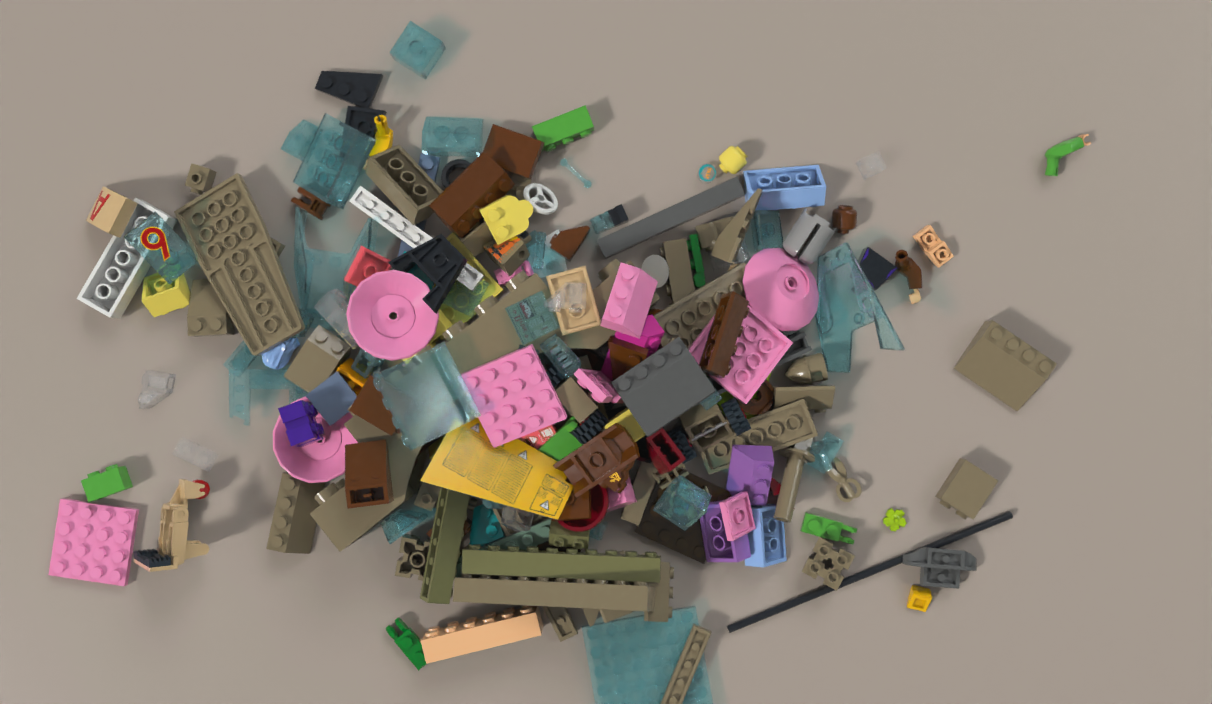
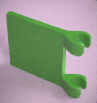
[537,416,583,461]

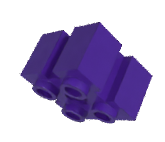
[278,400,324,447]

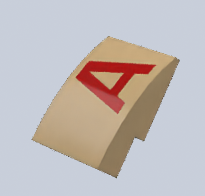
[86,186,138,238]

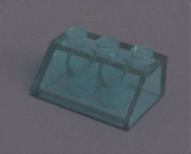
[421,117,483,157]

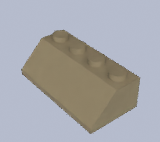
[365,145,443,225]
[266,471,325,554]

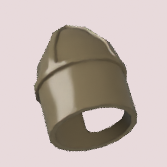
[785,352,828,385]

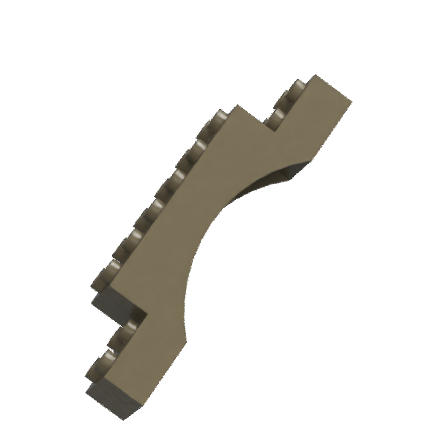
[310,258,660,552]

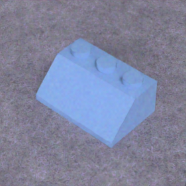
[745,504,787,568]

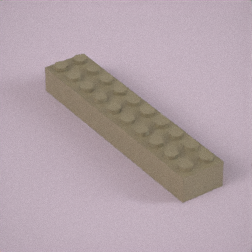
[453,574,656,612]

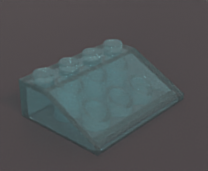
[293,113,376,209]

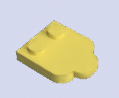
[479,195,533,245]

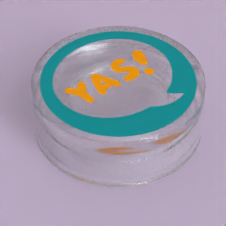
[697,163,717,183]

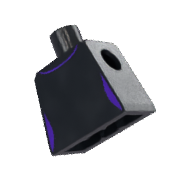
[851,247,898,296]

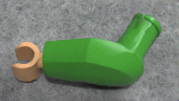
[1045,134,1091,176]

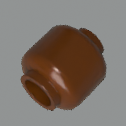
[831,205,857,234]

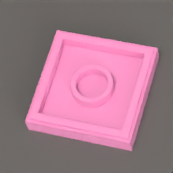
[719,491,756,541]

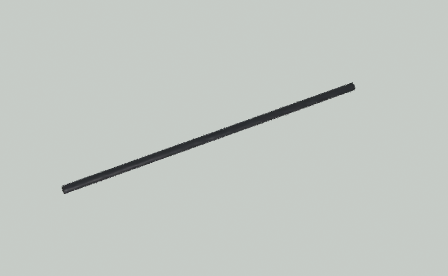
[727,511,1013,633]

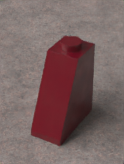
[645,428,686,474]

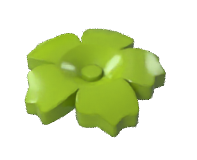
[883,508,907,532]

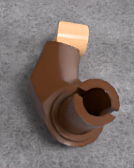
[895,250,922,304]

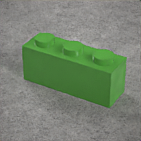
[532,105,594,152]

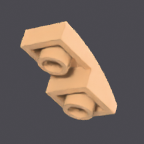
[913,225,954,268]

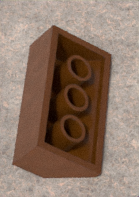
[429,152,515,239]
[699,291,749,378]

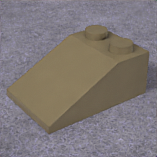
[187,279,234,337]
[284,325,351,393]

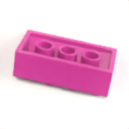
[601,314,665,381]

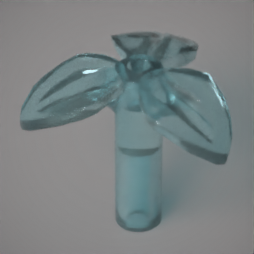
[810,438,839,471]

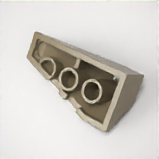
[709,188,763,264]

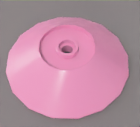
[743,248,819,331]
[346,270,439,361]
[273,396,358,483]

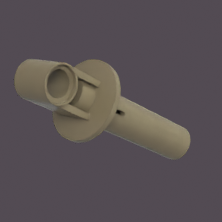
[774,437,815,522]

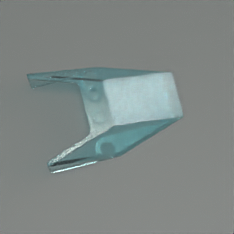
[294,207,379,332]
[815,243,905,373]

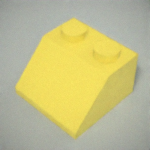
[142,265,191,317]

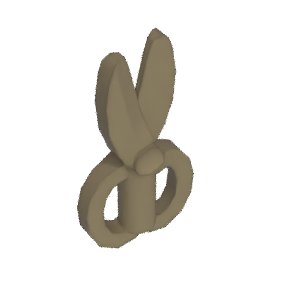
[825,457,862,502]

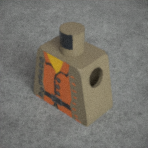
[483,231,532,276]

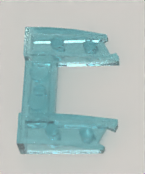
[229,369,308,426]

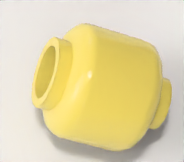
[719,146,747,174]

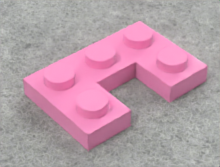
[574,368,624,404]

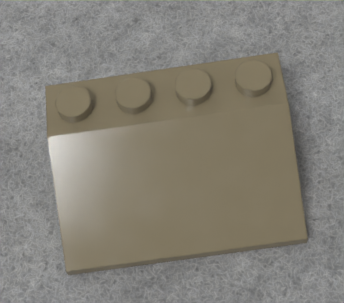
[953,320,1057,411]

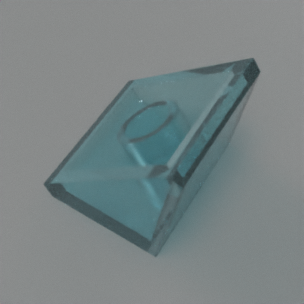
[751,210,783,252]

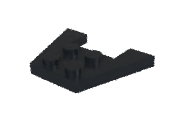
[388,234,468,314]

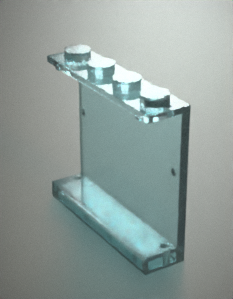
[373,342,481,451]

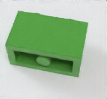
[81,464,133,502]

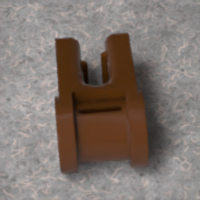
[291,186,332,220]

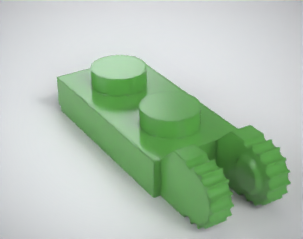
[800,512,857,544]

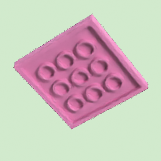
[688,305,793,404]
[458,344,567,448]
[48,498,139,586]

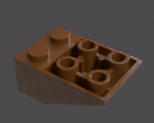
[345,439,394,509]

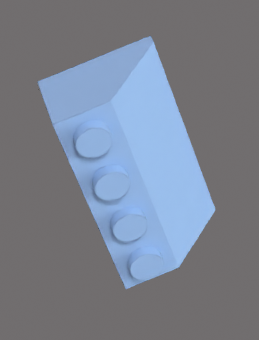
[743,165,826,212]

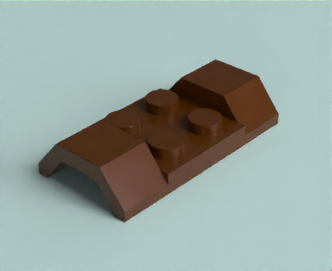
[553,423,640,498]

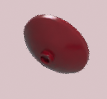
[558,478,609,532]

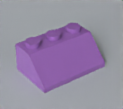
[726,444,775,506]
[698,500,751,562]

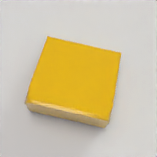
[907,585,932,612]

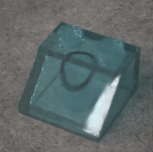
[653,475,712,530]

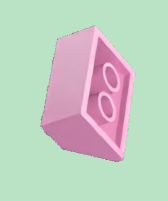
[600,262,658,339]

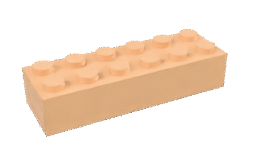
[421,605,544,664]

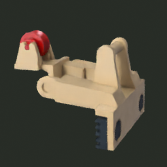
[134,479,210,572]

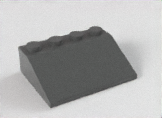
[611,337,716,437]

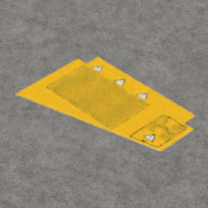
[420,413,573,520]

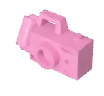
[494,261,534,286]

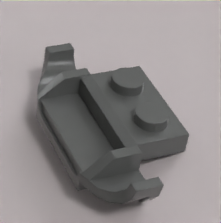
[902,547,977,589]

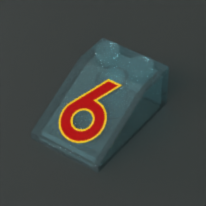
[124,211,198,284]

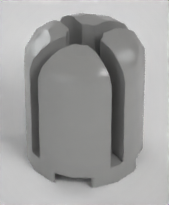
[783,208,837,264]

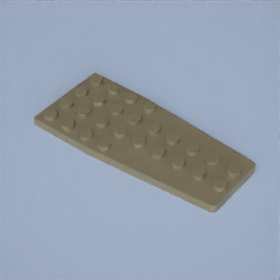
[174,173,305,356]

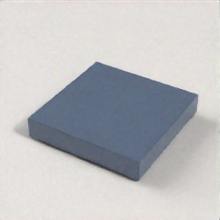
[305,371,357,426]

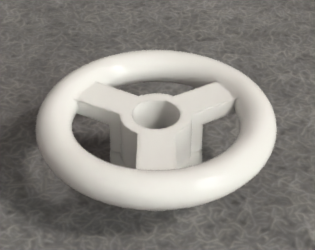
[523,183,558,215]

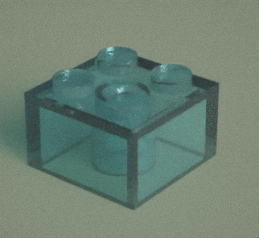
[389,21,446,79]

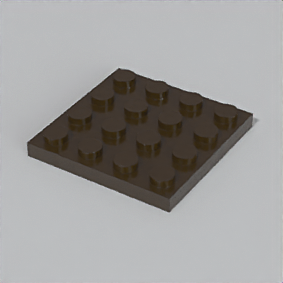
[634,469,733,564]

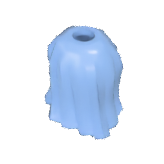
[262,336,300,370]

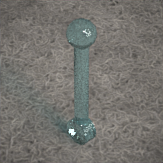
[560,159,591,188]

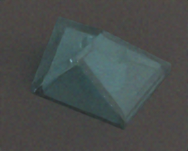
[380,509,428,544]

